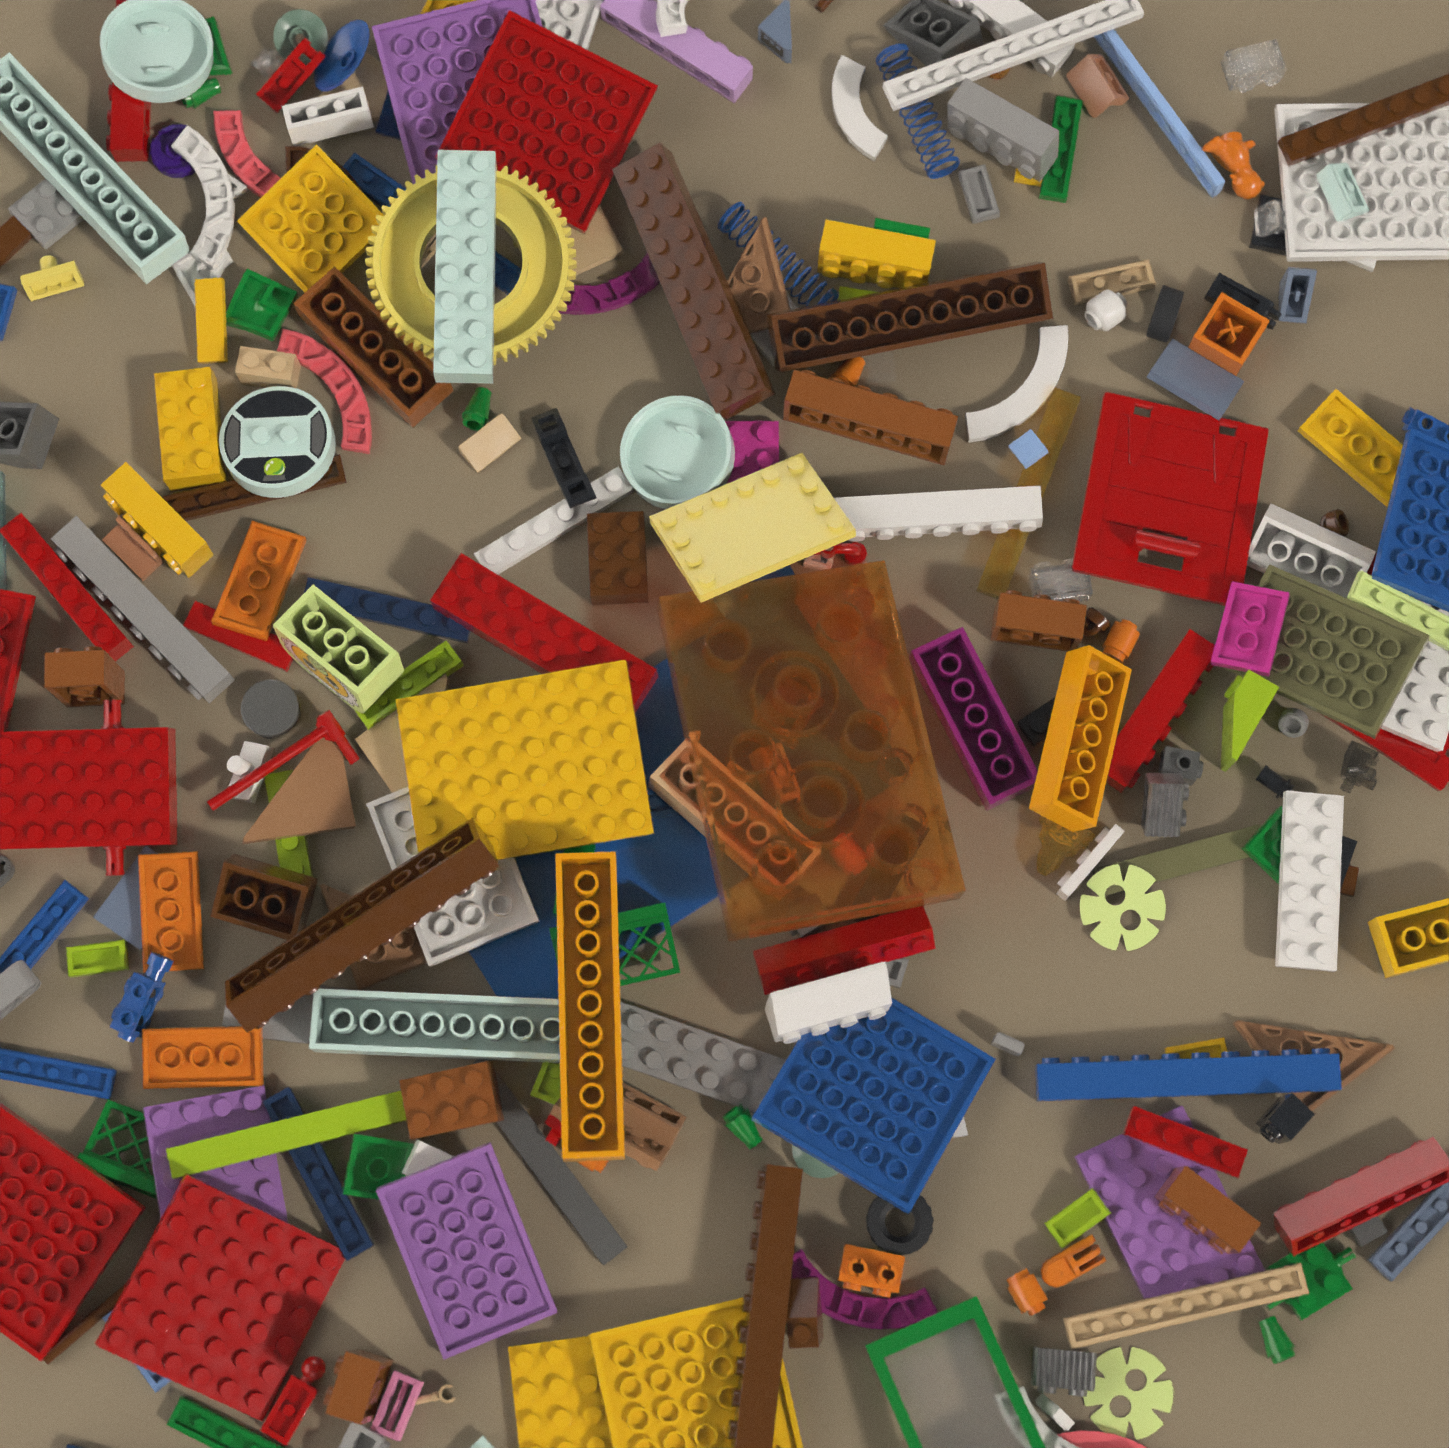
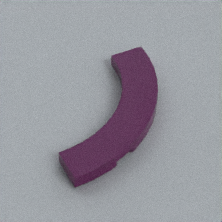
[558,253,660,315]
[791,1249,939,1329]

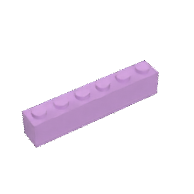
[600,0,753,103]

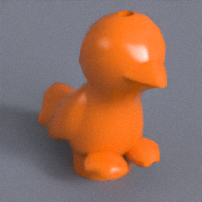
[1202,132,1265,199]

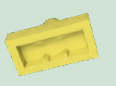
[20,255,84,301]

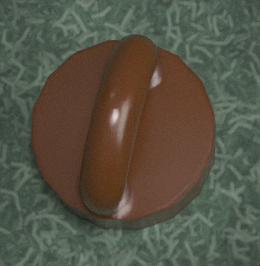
[1320,509,1349,537]
[1083,607,1111,637]

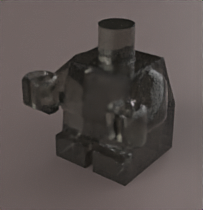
[1340,741,1379,793]

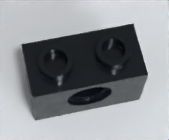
[1256,1093,1315,1144]

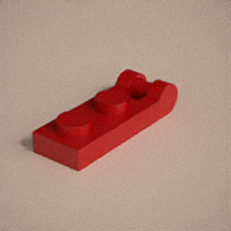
[256,37,326,114]

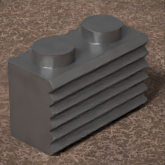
[1141,773,1189,837]
[1031,1347,1097,1397]

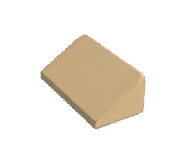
[458,413,521,473]

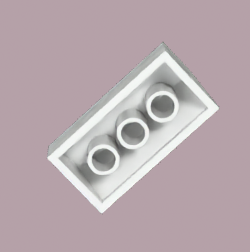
[1247,504,1376,601]
[765,961,892,1044]

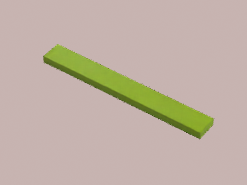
[166,1090,407,1180]

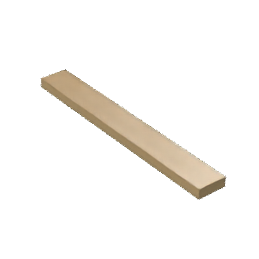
[1063,1263,1309,1349]

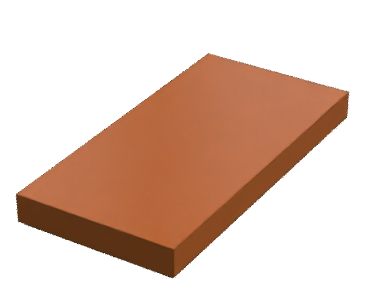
[211,521,307,641]
[138,851,204,973]
[142,1026,264,1089]

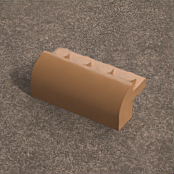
[550,1083,687,1171]

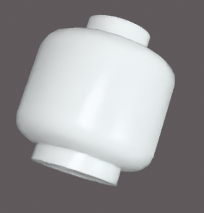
[1085,290,1127,331]

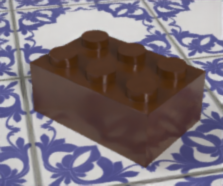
[587,511,649,605]
[210,853,318,940]

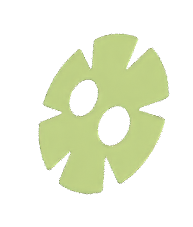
[1080,864,1166,951]
[1083,1347,1173,1440]

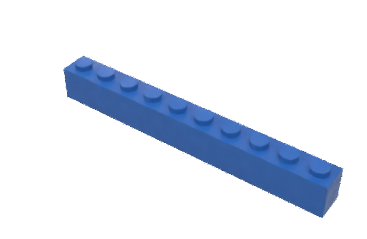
[1035,1048,1342,1101]

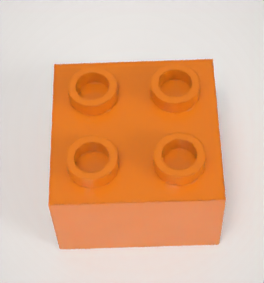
[1188,292,1270,376]

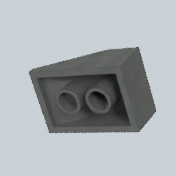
[884,0,984,66]
[0,402,59,470]

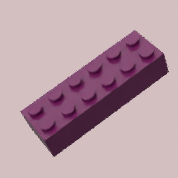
[909,626,1038,811]

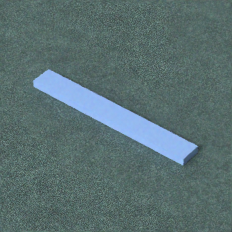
[1094,29,1225,198]

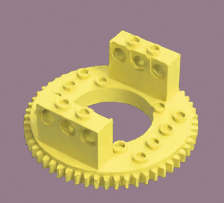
[365,166,577,365]

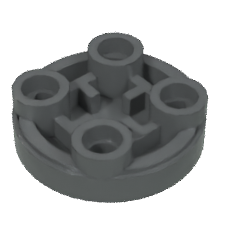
[241,679,301,739]

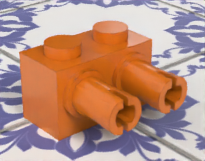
[837,1244,905,1298]

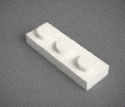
[1056,824,1125,901]

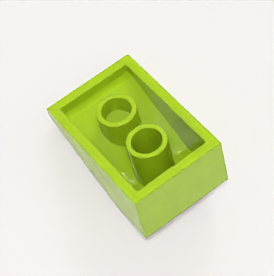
[1220,669,1279,772]

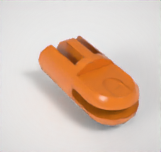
[1040,1234,1107,1288]

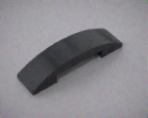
[531,408,596,509]

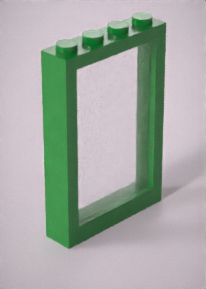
[865,1296,1046,1448]

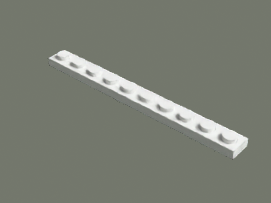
[882,0,1144,111]

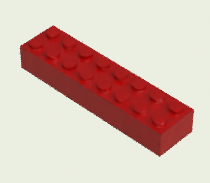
[430,553,658,713]

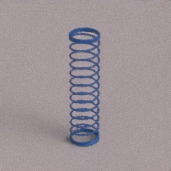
[875,43,960,179]
[718,202,839,306]

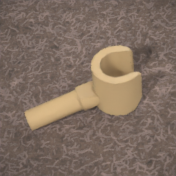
[415,1384,456,1405]

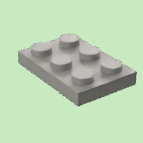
[8,178,84,249]

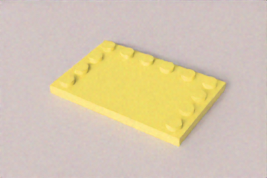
[649,453,856,603]

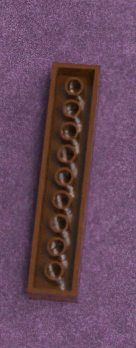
[612,142,776,419]
[766,262,1053,372]
[225,817,499,1033]

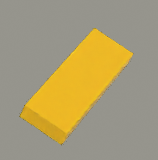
[195,277,228,364]

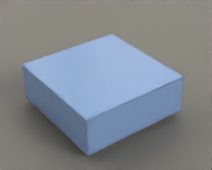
[1008,429,1049,469]

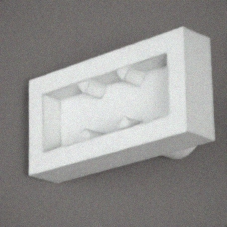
[227,741,274,804]

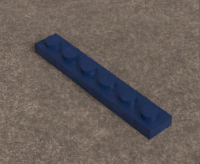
[304,577,471,644]
[263,1087,375,1261]

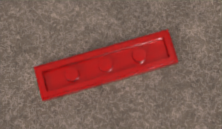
[183,601,294,672]

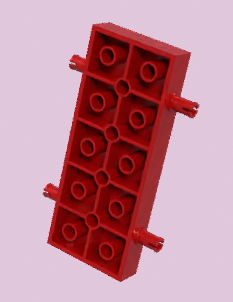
[0,700,178,876]

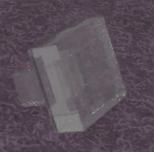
[1254,200,1287,238]

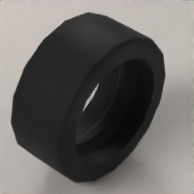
[1146,285,1184,343]

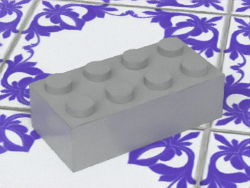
[947,78,1059,182]

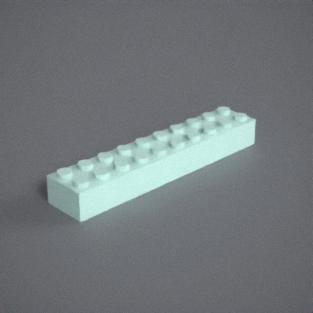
[0,53,190,284]
[309,989,560,1063]

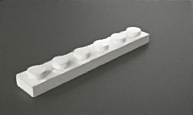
[474,466,634,574]

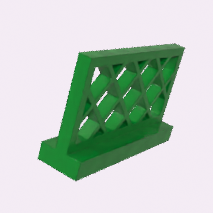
[549,902,681,987]
[77,1099,158,1200]

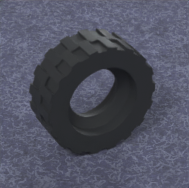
[866,1195,934,1255]

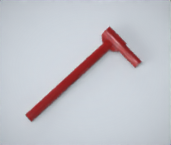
[207,709,360,811]

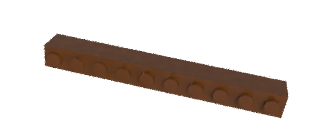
[727,1164,803,1448]

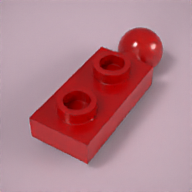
[260,1356,326,1446]

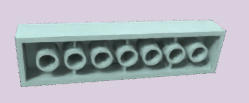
[433,150,497,384]

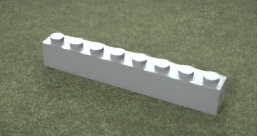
[50,516,234,703]

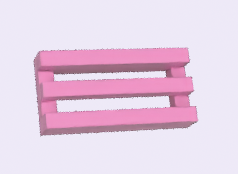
[370,1370,424,1441]

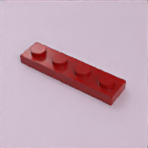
[1122,1106,1248,1179]

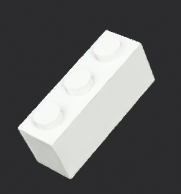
[282,87,374,146]

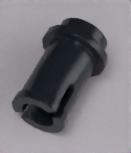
[1255,765,1294,799]

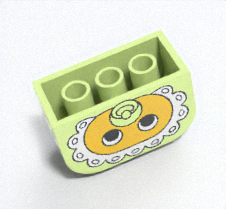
[273,585,404,713]

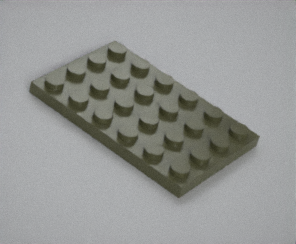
[1221,564,1429,739]

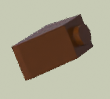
[786,1277,824,1348]

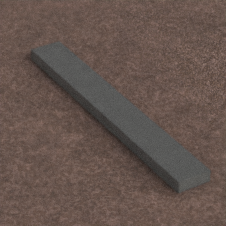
[472,1059,628,1266]

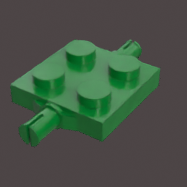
[1264,1242,1356,1321]

